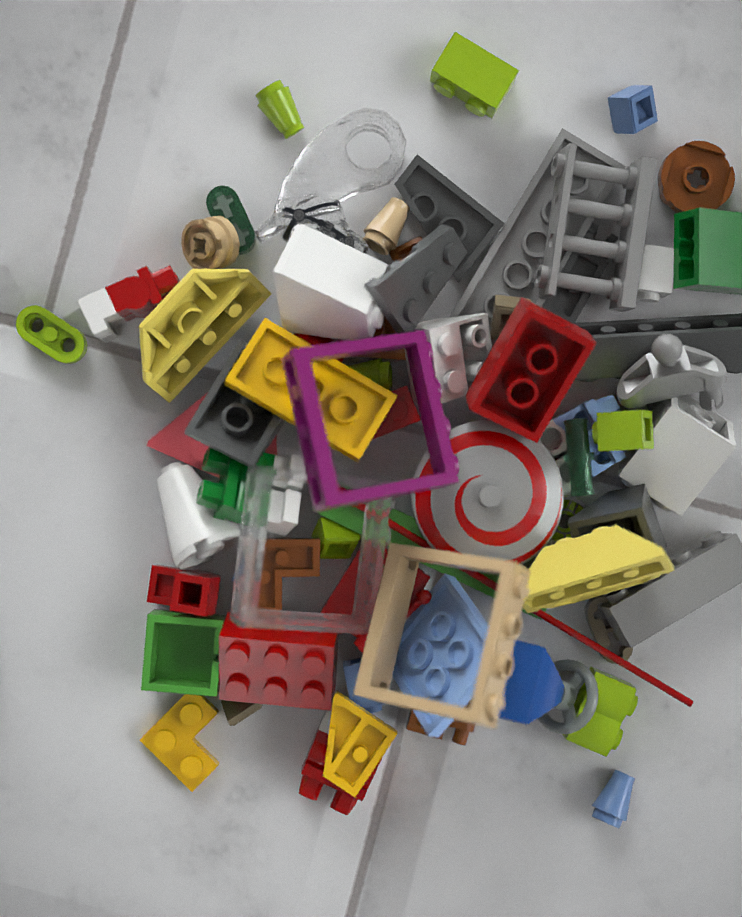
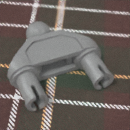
[617,334,727,411]

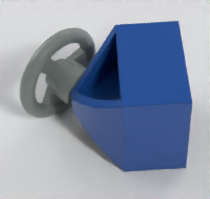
[498,640,598,734]

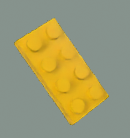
[224,318,398,463]

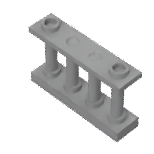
[535,143,657,312]

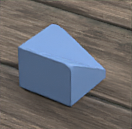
[608,85,658,134]

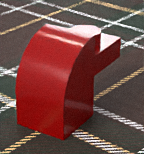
[147,564,221,617]

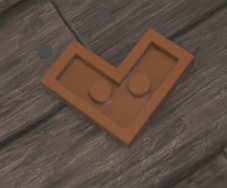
[244,538,320,615]

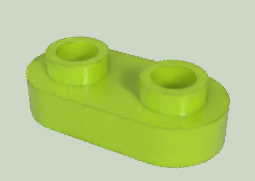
[16,305,87,364]

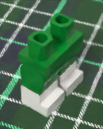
[196,447,305,536]

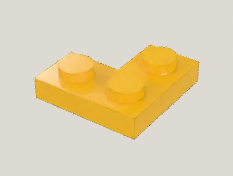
[140,694,220,792]

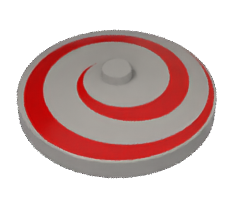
[411,420,564,572]

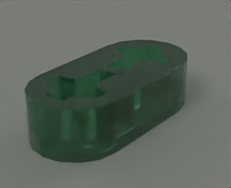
[206,185,256,255]

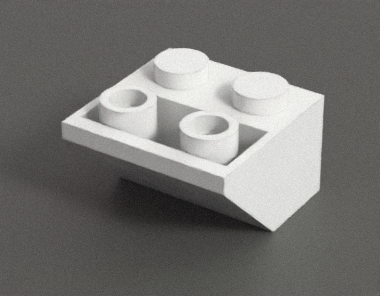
[404,313,492,404]

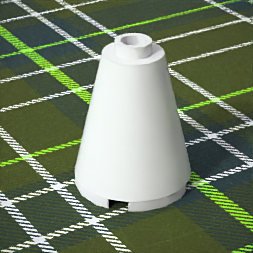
[157,462,245,570]

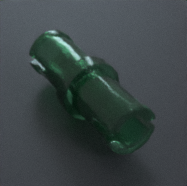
[563,418,595,497]

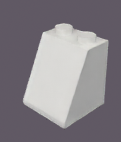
[273,224,388,341]
[618,394,736,516]

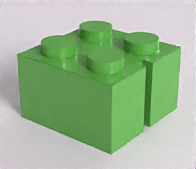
[141,609,226,697]

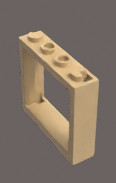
[353,543,530,729]

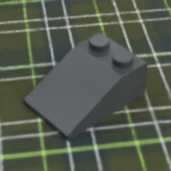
[184,339,286,469]

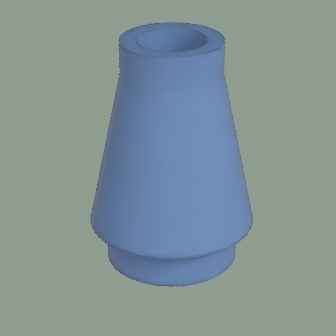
[592,770,635,829]

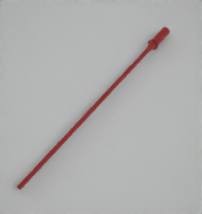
[303,474,694,707]

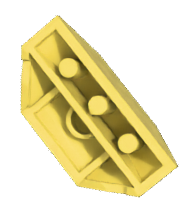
[139,269,272,403]
[523,525,674,613]

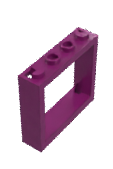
[282,330,459,513]

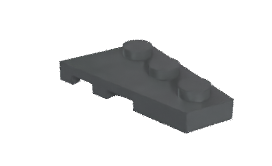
[394,154,505,283]

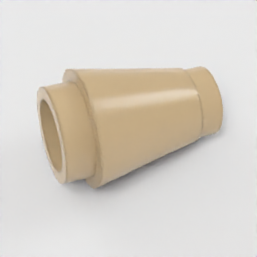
[362,197,410,255]

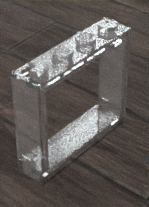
[230,464,395,634]

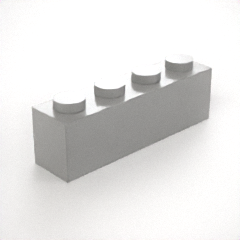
[599,531,742,648]

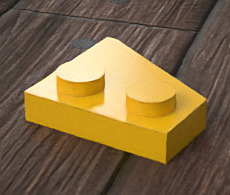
[323,690,398,797]

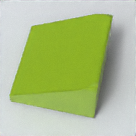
[311,517,360,559]

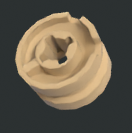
[181,215,240,269]

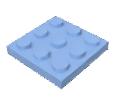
[392,573,489,738]

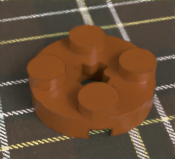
[658,141,735,213]

